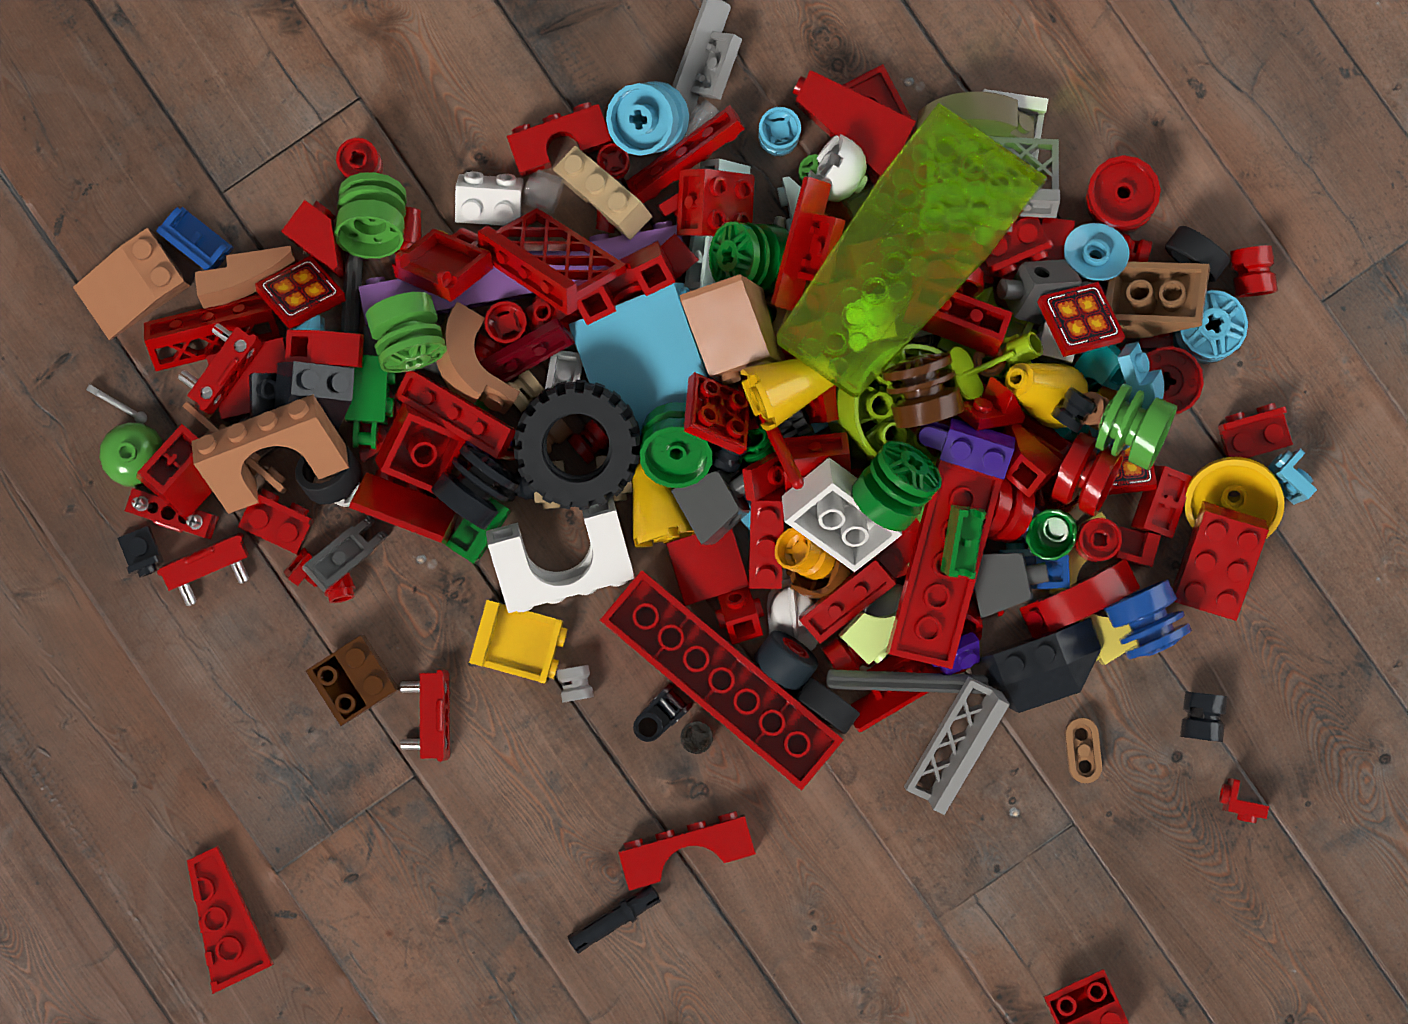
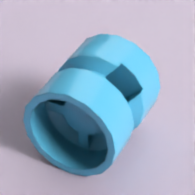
[758,107,801,156]

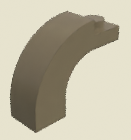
[917,92,1034,150]

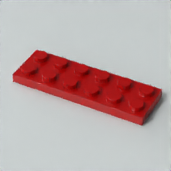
[886,458,1003,669]

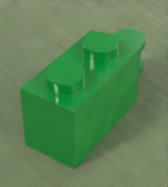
[345,355,397,449]

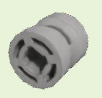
[557,665,594,703]

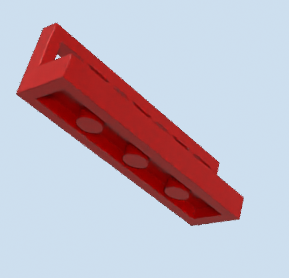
[144,294,281,371]
[394,370,516,460]

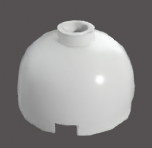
[808,134,868,202]

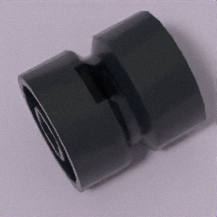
[1180,691,1228,742]

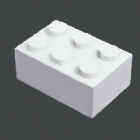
[782,458,903,572]

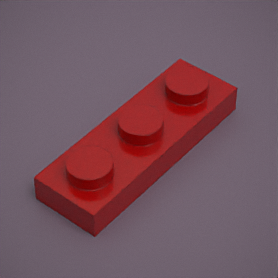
[799,556,897,644]

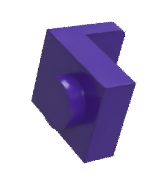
[931,631,980,676]

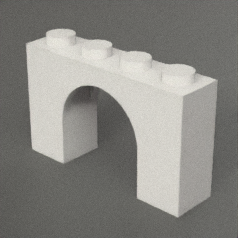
[486,497,635,613]

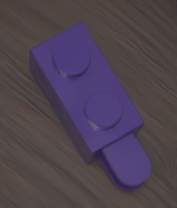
[919,417,1015,480]

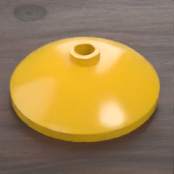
[1185,457,1285,539]

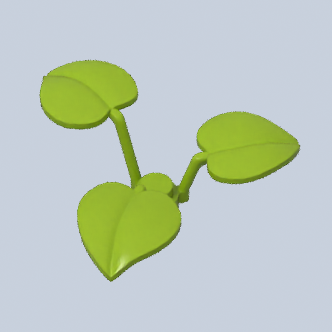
[947,287,1043,417]

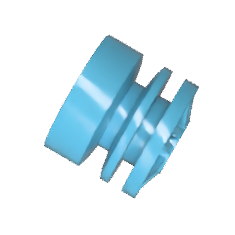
[1173,290,1248,364]

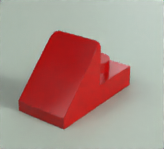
[957,377,1025,431]

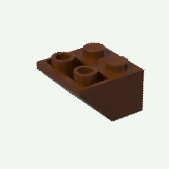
[306,635,400,726]

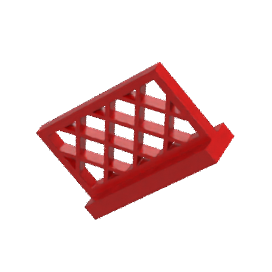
[478,208,626,315]

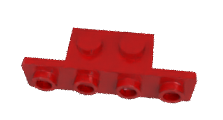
[771,176,846,312]
[851,655,971,732]

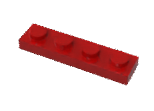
[626,105,745,203]

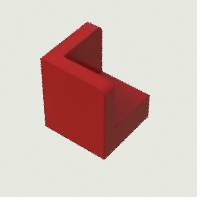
[1112,527,1161,568]

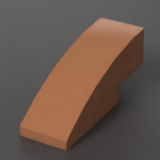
[195,246,297,309]

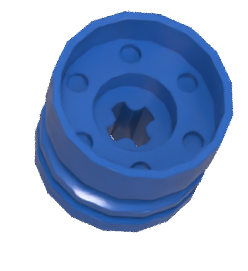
[1104,579,1192,659]

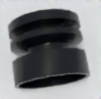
[431,443,520,530]

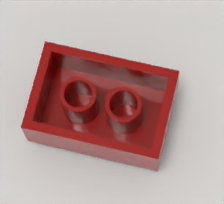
[1172,501,1269,621]

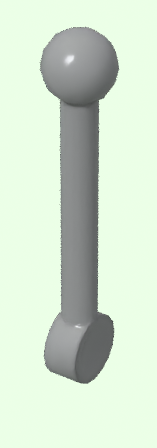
[86,384,147,424]

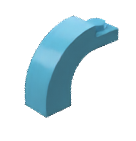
[1089,342,1164,454]

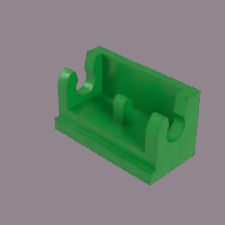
[446,498,512,565]
[940,505,986,579]

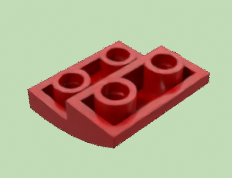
[666,529,749,606]

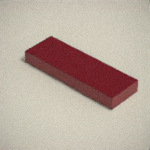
[479,318,575,382]

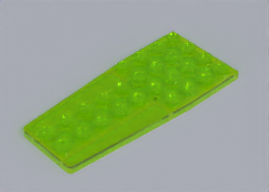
[777,103,1047,397]

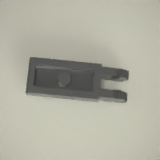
[302,516,389,592]

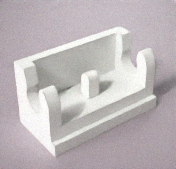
[1037,321,1075,365]

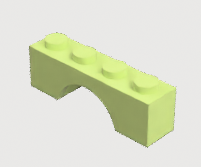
[838,562,910,665]

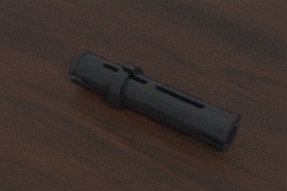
[567,884,661,954]

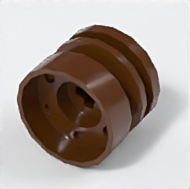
[882,353,965,428]

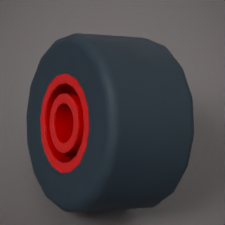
[754,631,819,691]

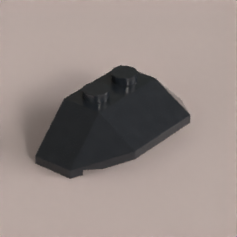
[970,617,1102,713]

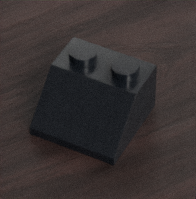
[274,361,355,432]

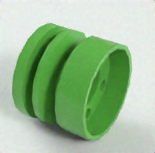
[334,172,407,258]
[365,292,447,373]
[1095,383,1177,471]

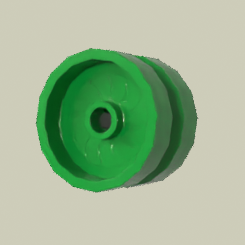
[640,402,713,488]

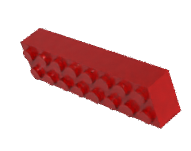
[599,570,844,791]

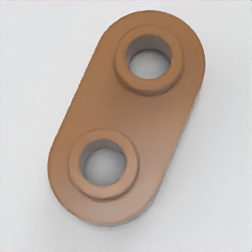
[1064,718,1102,783]

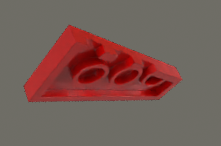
[187,846,274,994]

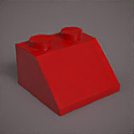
[281,200,344,278]

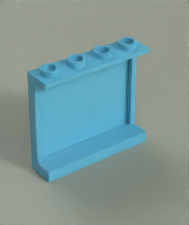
[569,283,722,438]

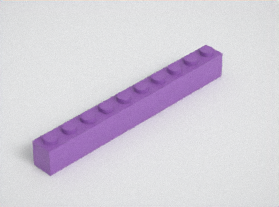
[358,221,683,326]

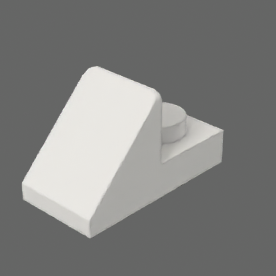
[545,351,583,389]

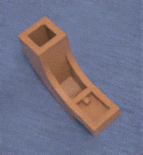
[436,301,520,414]

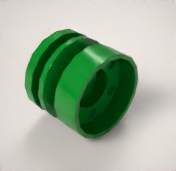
[709,221,789,293]
[851,441,942,531]

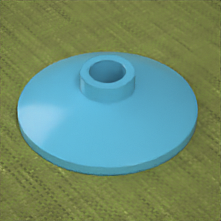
[1064,223,1130,281]

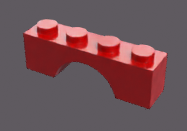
[618,811,756,891]

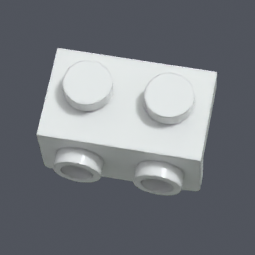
[455,171,523,226]

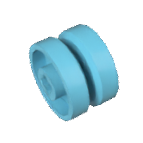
[606,81,689,156]

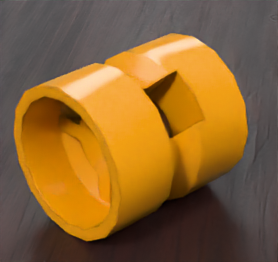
[775,528,836,580]

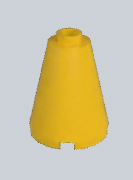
[741,354,838,431]
[1005,363,1088,429]
[632,458,695,548]

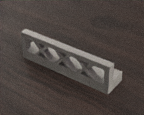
[904,676,1010,815]

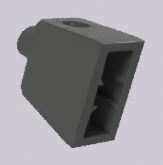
[997,259,1082,325]
[671,470,750,545]
[974,553,1049,618]

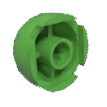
[99,422,163,487]

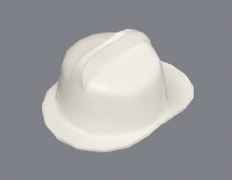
[767,578,818,651]

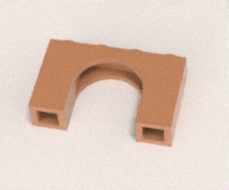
[192,394,349,514]

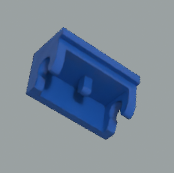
[156,207,234,270]

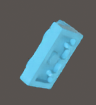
[1267,448,1317,505]

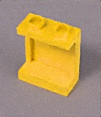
[469,600,568,684]

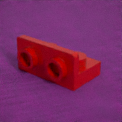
[982,217,1053,278]
[1218,403,1293,458]
[238,488,314,555]

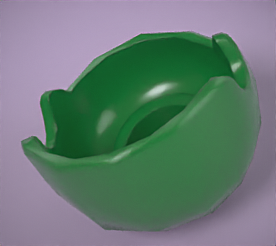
[1026,508,1078,560]

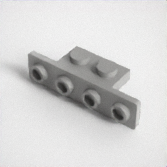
[672,0,742,125]

